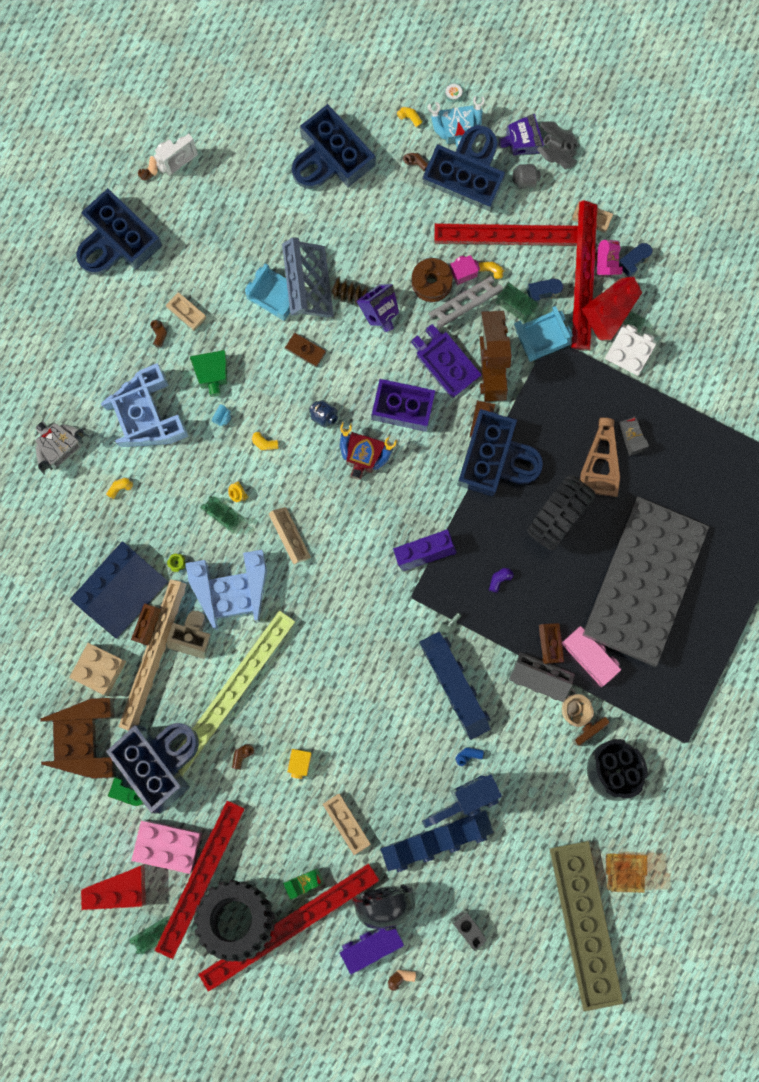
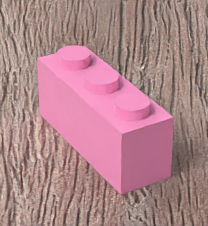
[562,626,621,687]

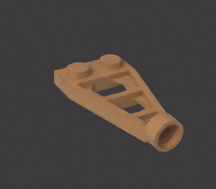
[580,418,620,497]

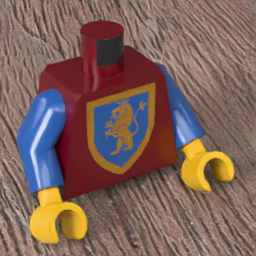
[340,422,398,480]

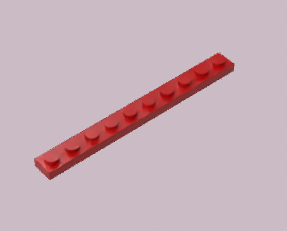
[198,863,379,992]

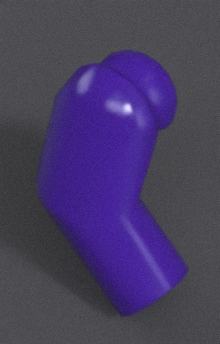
[489,568,514,593]

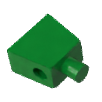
[190,350,227,397]

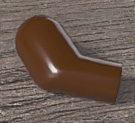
[403,153,429,171]
[150,320,167,348]

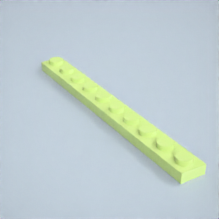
[176,610,295,777]

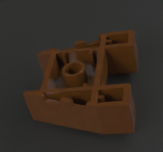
[479,311,512,402]
[40,698,116,779]

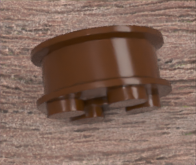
[412,258,453,302]

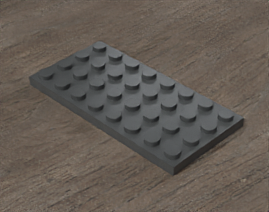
[582,497,709,667]

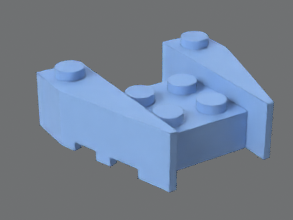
[101,363,189,447]
[186,550,267,630]

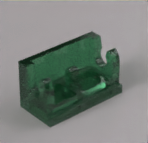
[496,282,539,323]
[200,496,243,534]
[128,916,169,955]

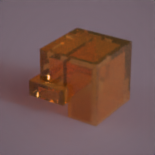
[606,853,647,893]

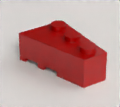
[582,277,643,340]
[81,864,146,910]

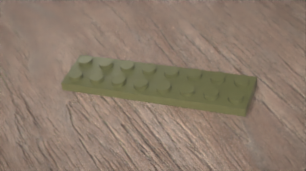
[549,840,623,1012]

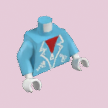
[428,96,484,148]

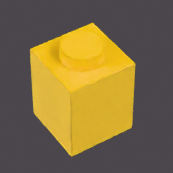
[287,749,312,779]

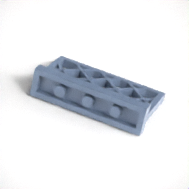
[282,237,334,318]

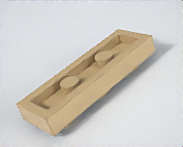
[269,507,311,565]
[323,793,371,855]

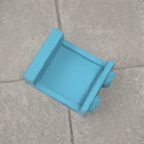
[245,263,290,321]
[514,306,573,362]

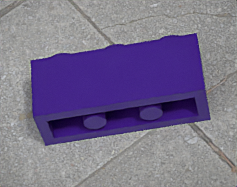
[393,529,457,572]
[339,929,404,975]

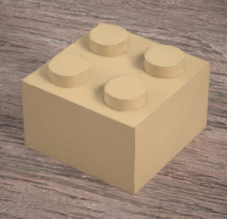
[69,643,126,696]

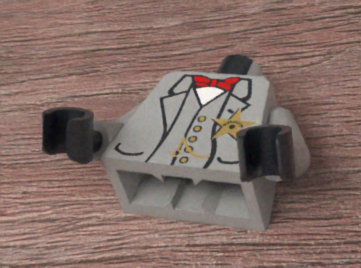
[35,422,89,475]

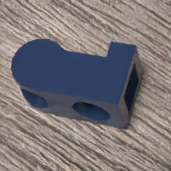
[619,243,653,277]
[526,278,563,306]

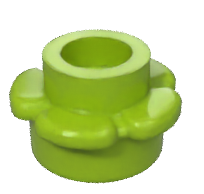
[167,553,186,572]

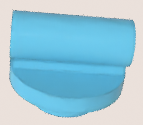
[211,404,231,426]

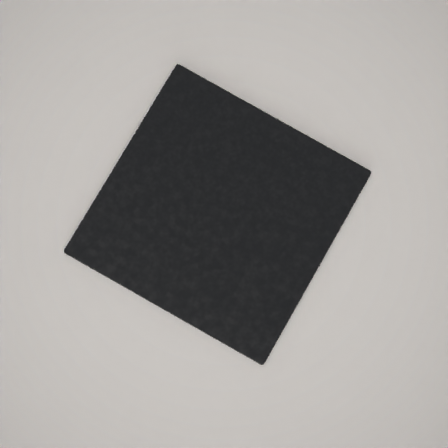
[411,346,759,743]

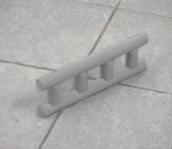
[428,276,503,328]

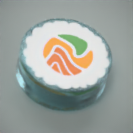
[445,83,463,103]

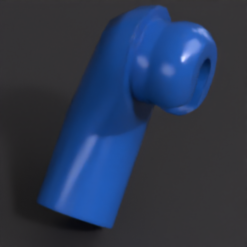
[456,747,484,766]

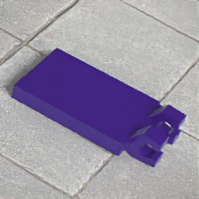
[411,324,481,399]

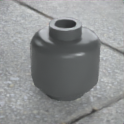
[512,164,541,189]

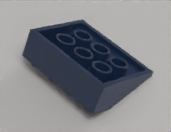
[70,541,168,639]

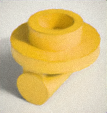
[228,481,249,502]

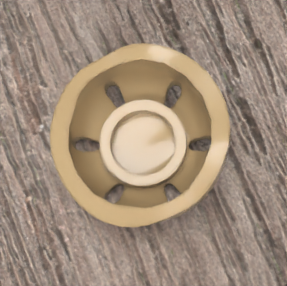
[562,694,594,727]

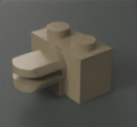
[167,611,210,659]

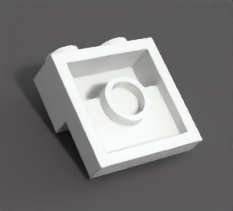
[153,134,198,176]
[605,324,657,376]

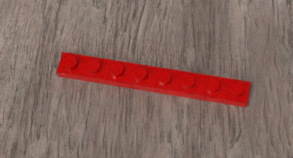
[571,200,598,351]
[434,223,578,246]
[154,800,245,960]

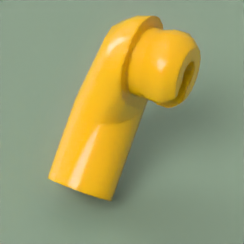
[397,106,423,127]
[478,262,504,279]
[252,432,279,451]
[106,477,133,500]

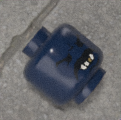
[309,400,338,428]

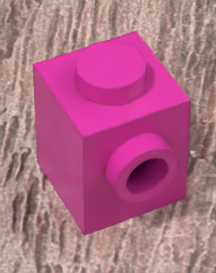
[450,255,480,285]

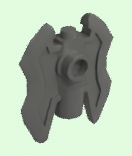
[537,121,579,170]

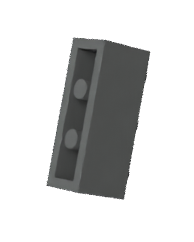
[509,652,574,702]

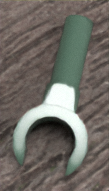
[438,612,462,635]

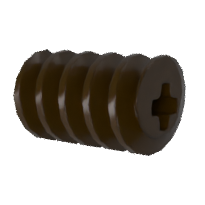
[332,276,369,307]

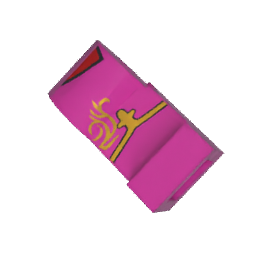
[597,240,622,275]

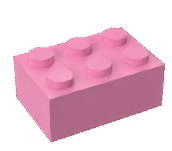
[131,820,202,874]

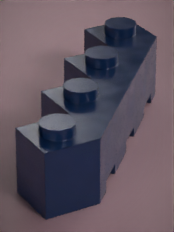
[419,631,491,741]
[380,810,494,873]

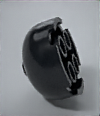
[587,739,648,801]
[353,884,415,931]

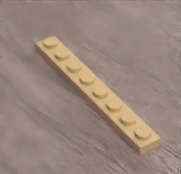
[118,580,187,731]

